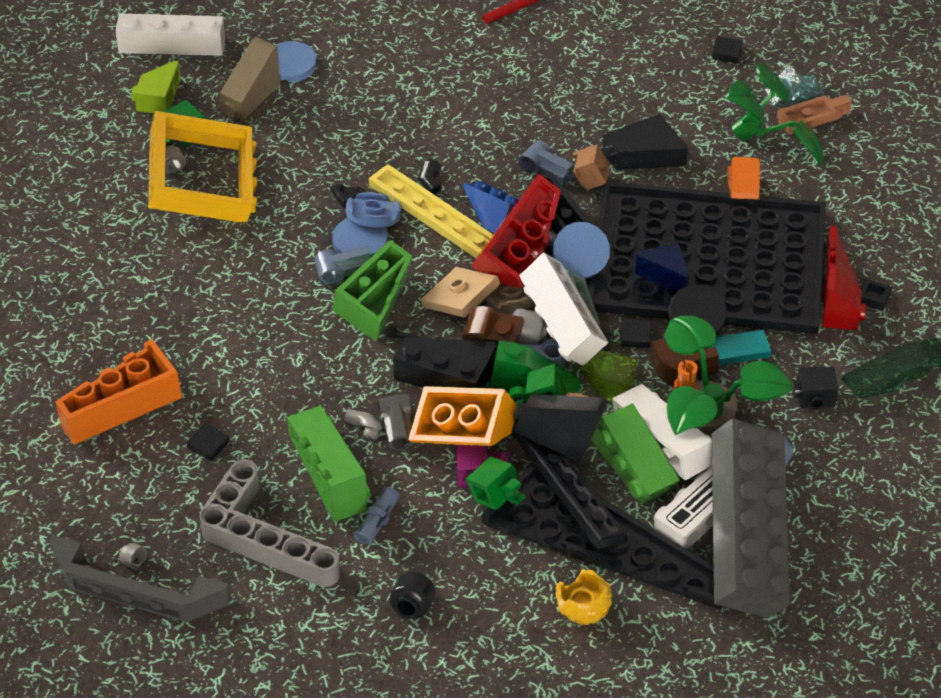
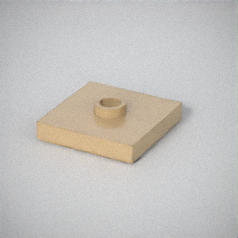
[420,267,500,317]

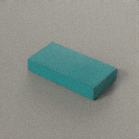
[709,330,771,365]

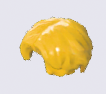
[556,569,612,625]

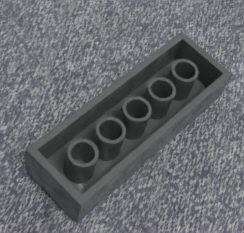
[712,418,790,617]

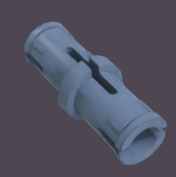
[354,486,400,546]

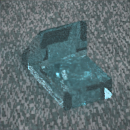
[764,65,824,108]

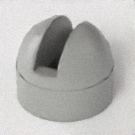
[119,543,147,570]

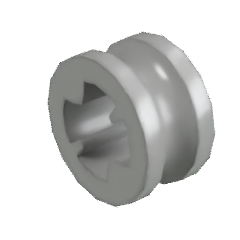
[165,146,186,173]

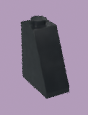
[601,114,688,170]
[513,394,609,463]

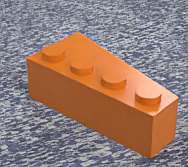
[55,339,182,445]

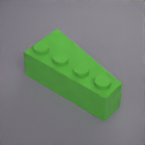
[287,406,371,522]

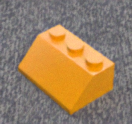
[408,387,518,446]

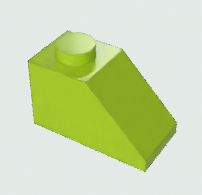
[131,61,181,113]

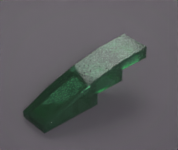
[841,337,941,399]

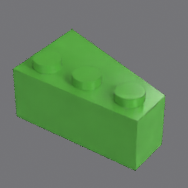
[332,240,412,341]

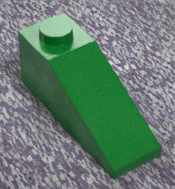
[490,340,581,393]

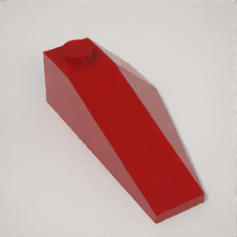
[471,173,561,289]
[822,226,866,330]

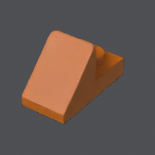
[727,157,760,200]

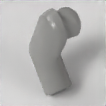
[344,409,382,440]

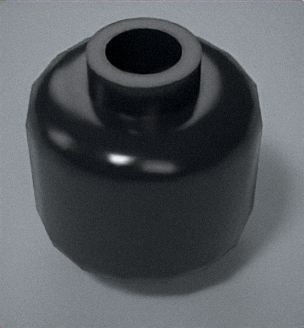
[389,572,436,619]

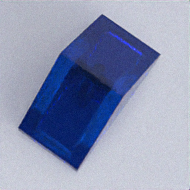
[635,244,690,293]

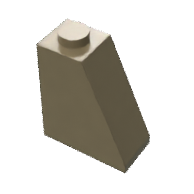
[220,37,280,121]

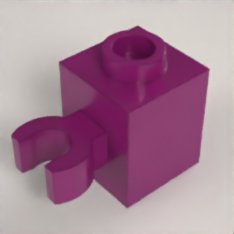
[456,445,509,489]

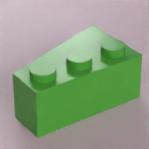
[591,403,680,505]

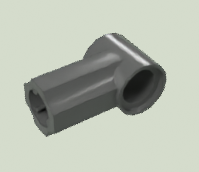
[378,394,414,451]

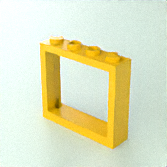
[148,111,257,222]

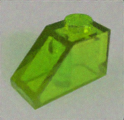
[579,350,638,402]

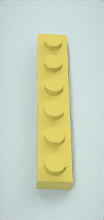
[369,164,493,258]

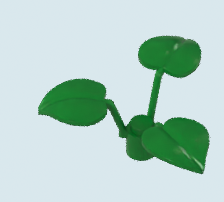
[726,62,823,166]
[665,316,793,435]

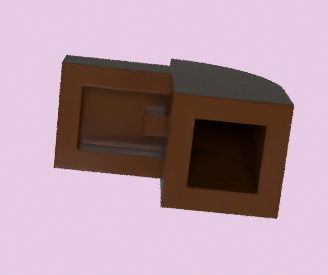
[462,306,525,344]
[650,339,719,387]

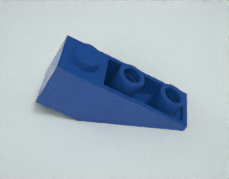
[463,181,520,233]

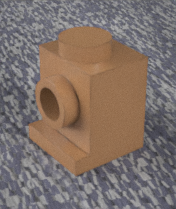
[573,144,610,190]

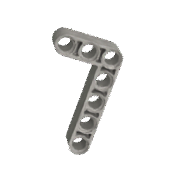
[199,459,340,587]

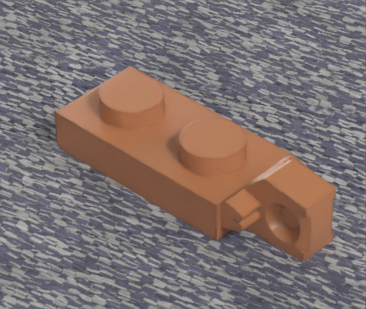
[777,95,852,135]

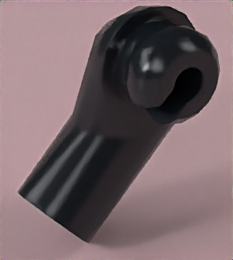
[418,159,441,194]

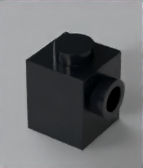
[792,366,839,410]

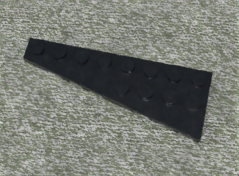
[481,463,724,610]

